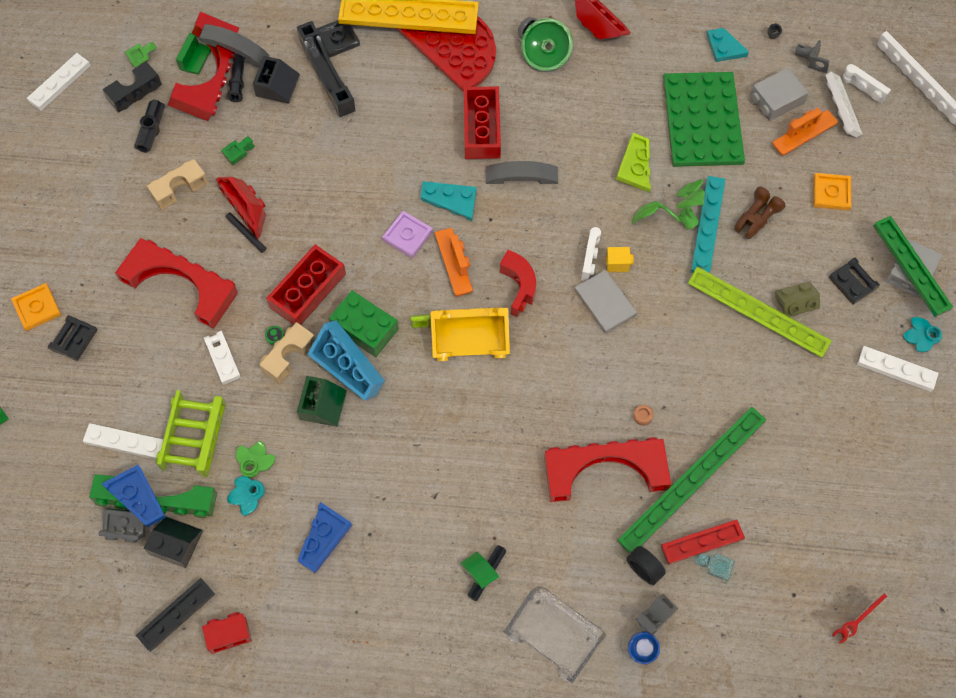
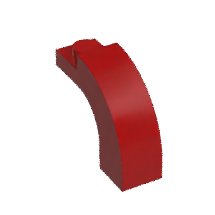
[499,249,536,317]

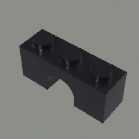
[102,61,162,113]

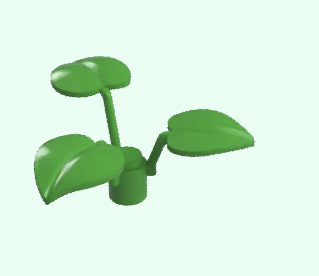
[632,179,705,230]

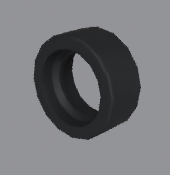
[626,546,666,586]

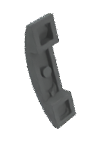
[199,24,270,68]
[486,161,558,184]

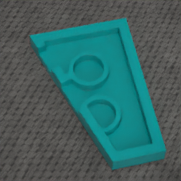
[420,181,477,222]

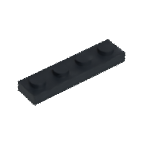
[135,578,215,652]

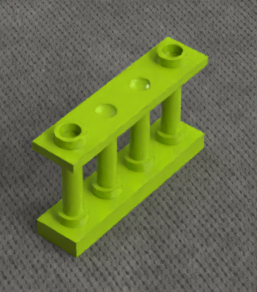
[156,390,226,477]

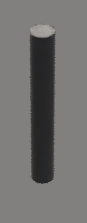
[226,212,267,253]

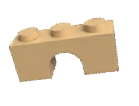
[147,159,208,210]
[259,322,315,385]

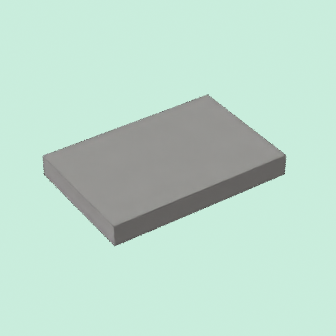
[574,270,637,333]

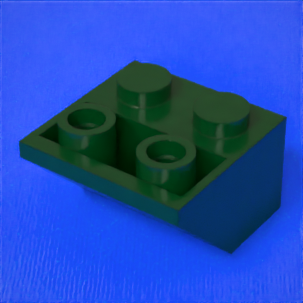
[297,376,347,427]

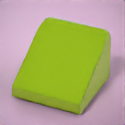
[411,314,430,328]

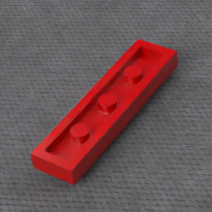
[661,519,745,565]

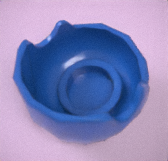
[628,632,660,664]

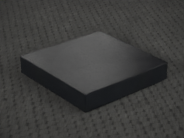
[316,20,360,58]

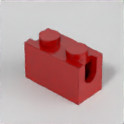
[202,612,252,654]

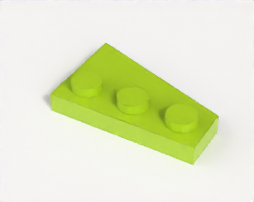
[616,133,651,192]

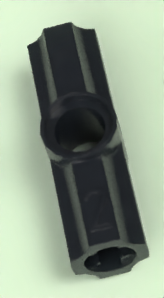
[134,99,165,153]

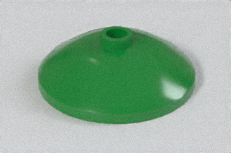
[521,18,573,71]

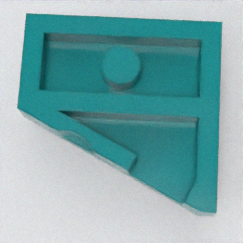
[706,28,749,62]

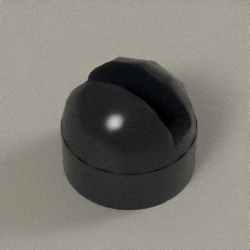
[767,23,782,39]

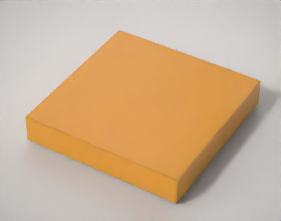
[813,173,851,210]
[11,283,61,331]

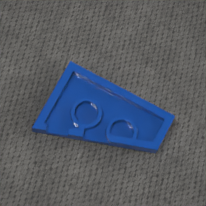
[102,464,166,527]
[298,502,353,574]

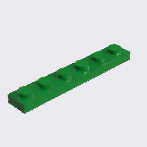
[873,216,953,317]

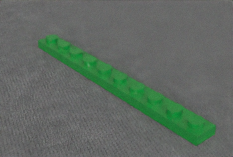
[617,407,767,554]

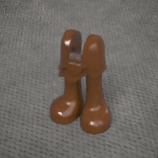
[734,186,786,239]

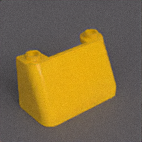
[431,307,510,361]

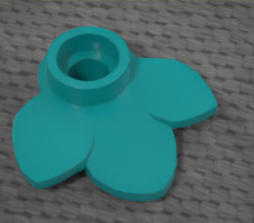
[903,317,942,352]
[227,476,265,516]

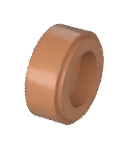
[633,405,653,426]

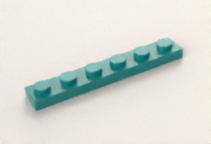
[690,176,726,273]

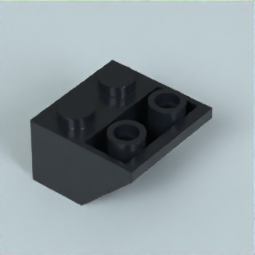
[253,56,300,104]

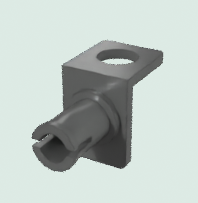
[795,40,829,73]

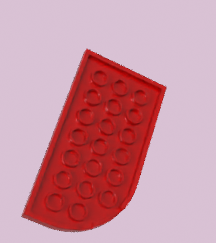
[395,0,496,92]

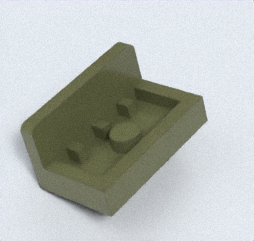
[775,282,820,317]

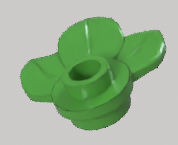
[236,441,276,478]

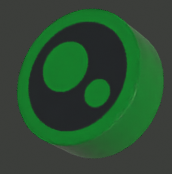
[265,326,285,346]

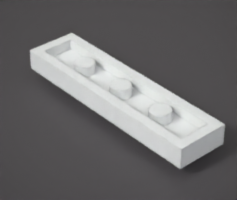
[27,53,91,111]
[826,72,862,138]
[857,346,938,392]
[83,423,163,460]

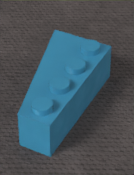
[307,320,385,401]

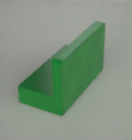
[176,33,211,75]

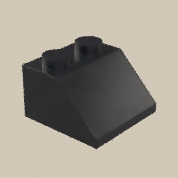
[143,517,203,568]

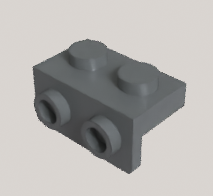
[99,508,146,543]

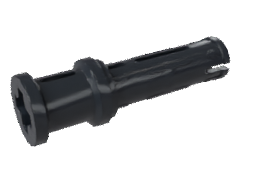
[227,53,245,102]

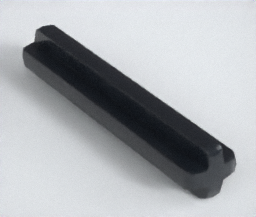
[468,545,506,601]

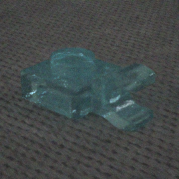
[695,553,735,581]

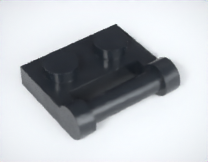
[828,257,880,305]
[47,315,97,362]

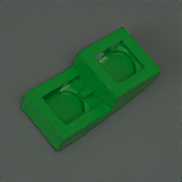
[461,552,499,589]

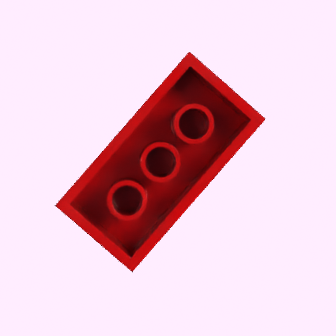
[464,86,501,159]
[266,244,346,325]

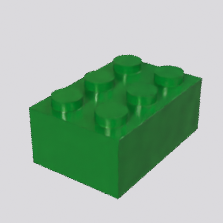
[329,290,399,357]

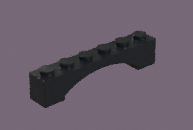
[296,21,356,117]

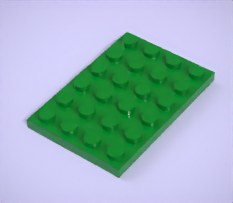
[663,72,745,167]

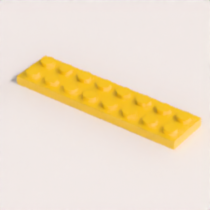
[338,0,479,34]

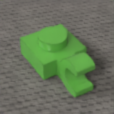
[124,42,157,67]

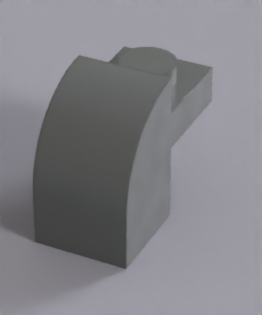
[636,594,679,635]

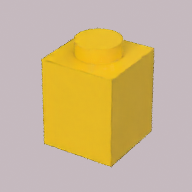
[606,247,634,272]

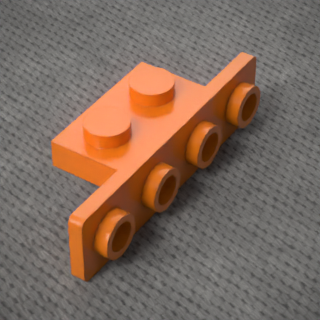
[772,108,838,156]
[435,228,473,297]

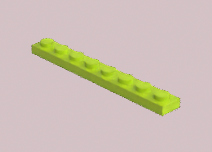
[688,267,832,357]

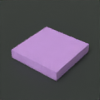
[382,211,433,258]

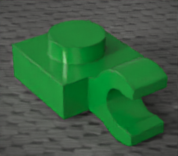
[221,136,255,165]

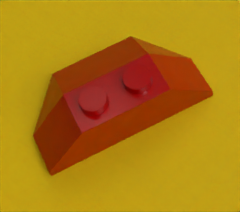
[575,0,631,39]
[216,176,266,239]

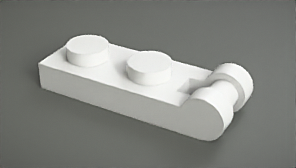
[842,64,891,104]
[581,227,601,281]
[203,330,241,385]

